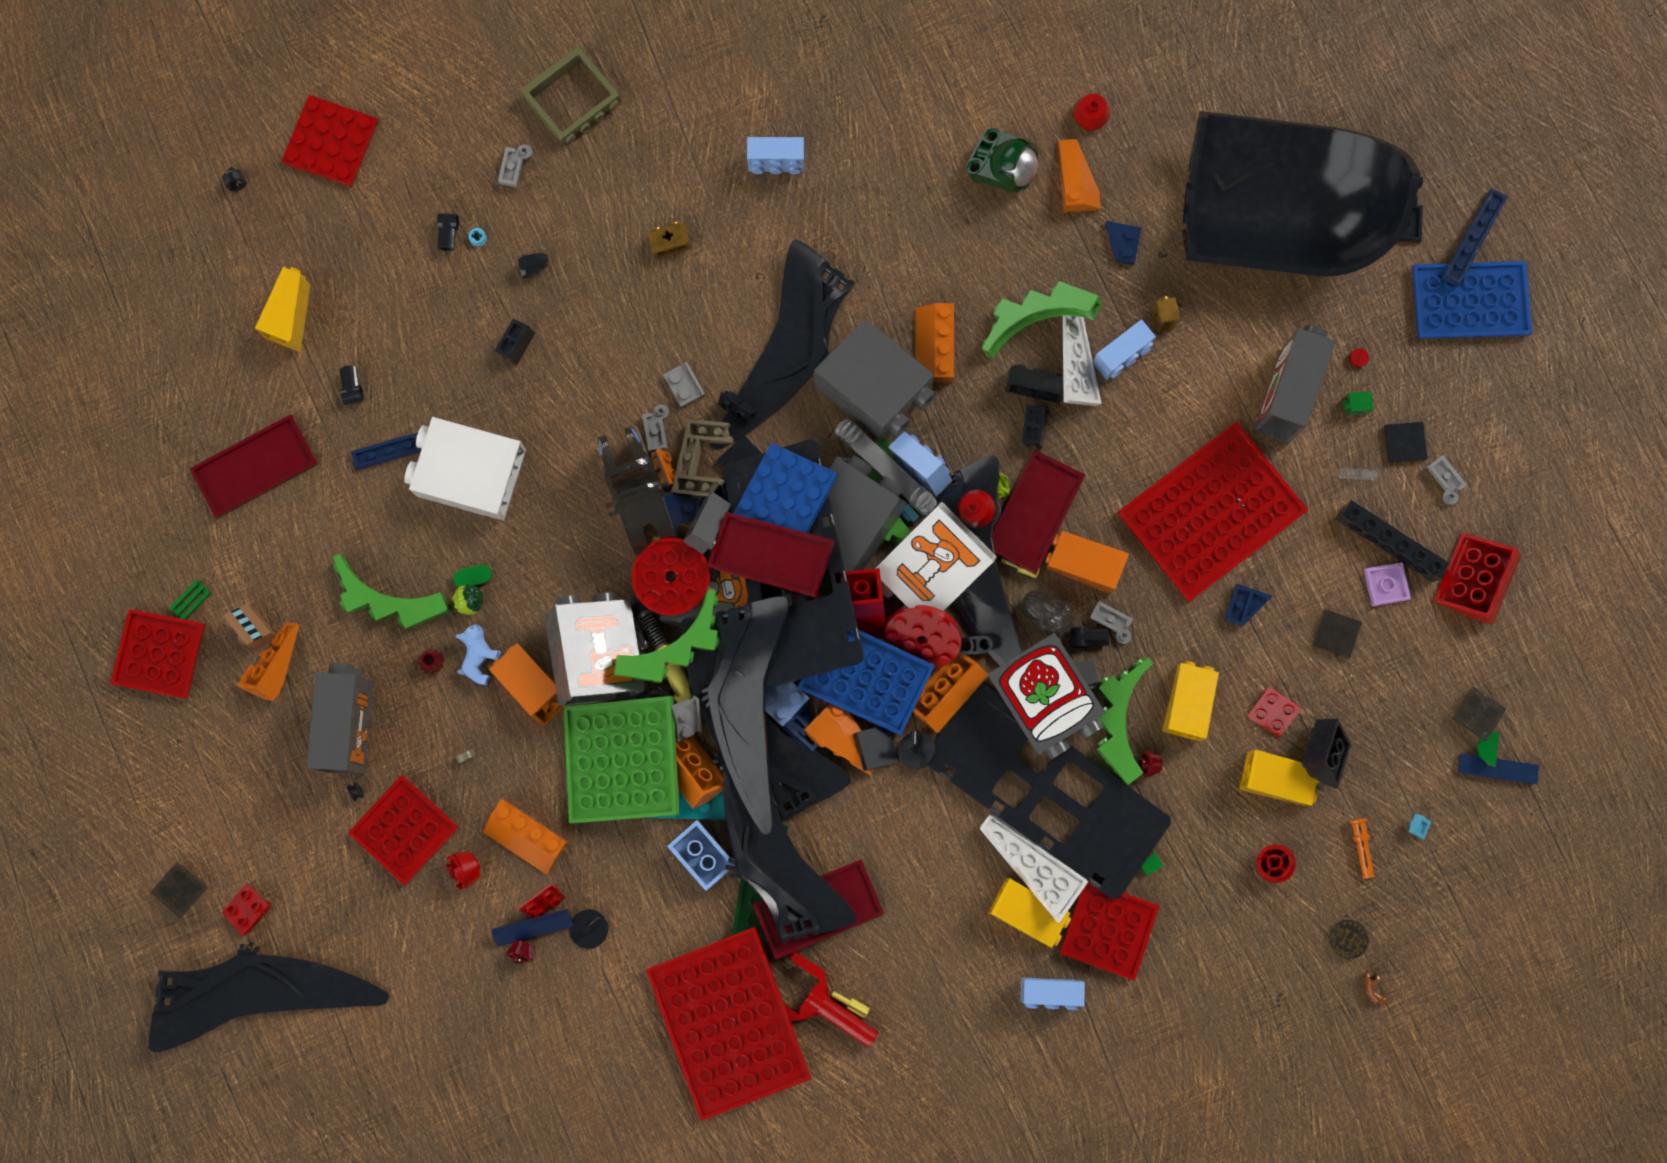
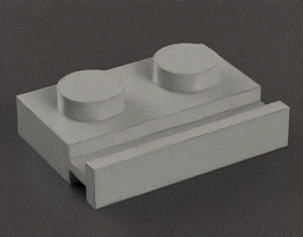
[663,362,705,408]
[671,696,702,742]

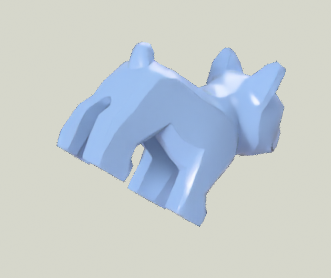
[455,624,502,685]

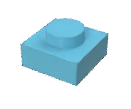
[901,504,919,525]
[1409,814,1431,839]

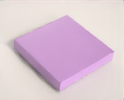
[1364,562,1411,607]

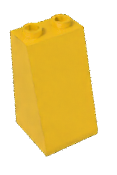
[255,267,310,352]
[1162,661,1219,741]
[1239,750,1320,806]
[988,878,1071,948]

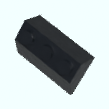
[1005,364,1064,404]
[1302,718,1351,788]

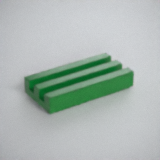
[170,580,212,620]

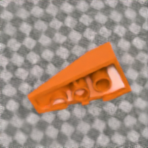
[1058,139,1101,212]
[237,622,299,701]
[804,704,877,775]

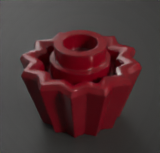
[418,648,445,675]
[1138,750,1163,777]
[506,940,533,964]

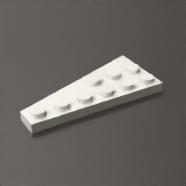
[1063,316,1102,406]
[980,812,1088,923]

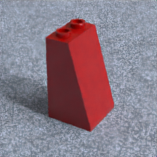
[841,568,886,638]

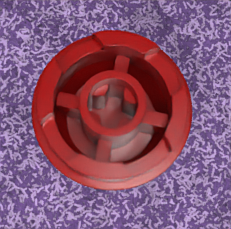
[1073,94,1110,131]
[957,490,995,529]
[1256,844,1296,883]
[446,852,481,891]

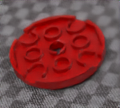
[632,538,710,616]
[884,605,962,669]

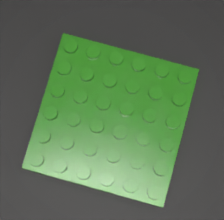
[564,696,680,824]

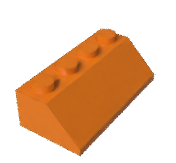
[915,303,954,383]
[912,652,988,733]
[675,735,723,809]
[483,799,569,875]

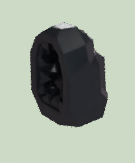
[222,166,247,191]
[518,253,549,279]

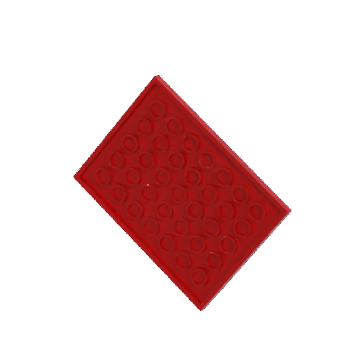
[1117,421,1308,603]
[646,927,812,1121]

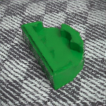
[1477,732,1499,767]

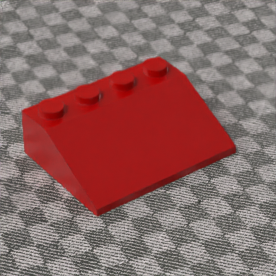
[1434,532,1521,625]

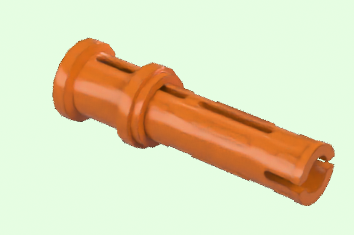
[1349,818,1375,879]

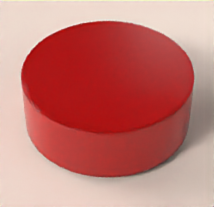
[1349,348,1369,368]

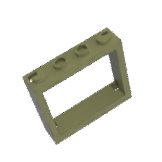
[520,46,621,146]

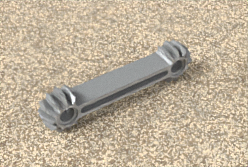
[835,419,937,515]

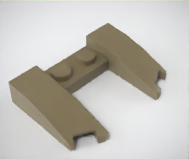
[671,419,733,498]

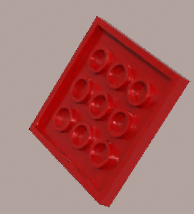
[282,95,379,187]
[110,609,206,699]
[348,775,459,886]
[1059,882,1160,981]

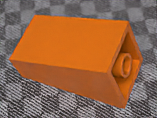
[1045,531,1129,595]
[489,643,567,727]

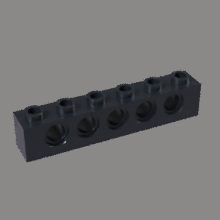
[1336,500,1450,582]

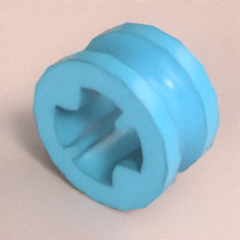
[468,228,487,247]

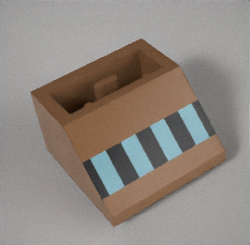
[223,604,276,650]

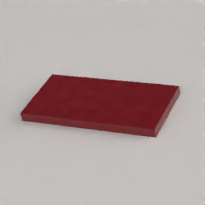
[189,414,318,519]
[992,450,1086,575]
[707,512,835,598]
[753,859,884,960]

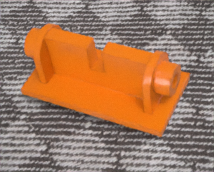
[650,449,676,489]

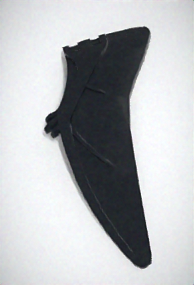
[711,239,855,449]
[928,455,1023,666]
[700,597,790,834]
[680,618,851,821]
[723,757,857,944]
[149,941,389,1052]

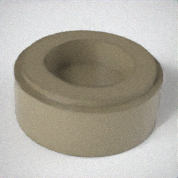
[455,748,476,763]

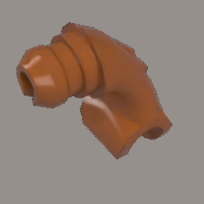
[1363,971,1388,1005]

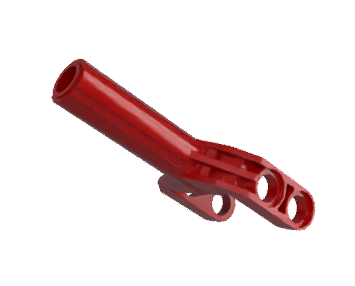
[784,952,879,1048]

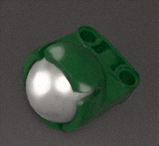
[966,128,1038,193]

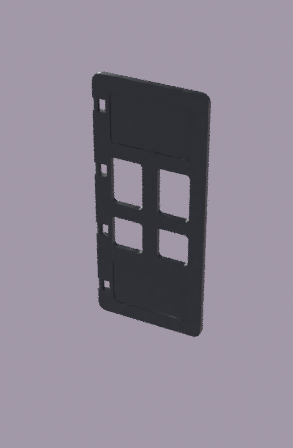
[723,439,864,687]
[927,683,1171,899]

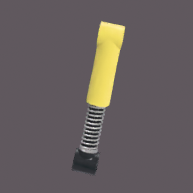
[630,595,694,703]

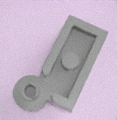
[498,144,532,188]
[642,404,669,452]
[1426,455,1467,505]
[1089,601,1133,644]

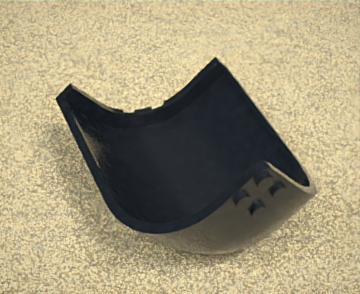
[1182,111,1423,277]

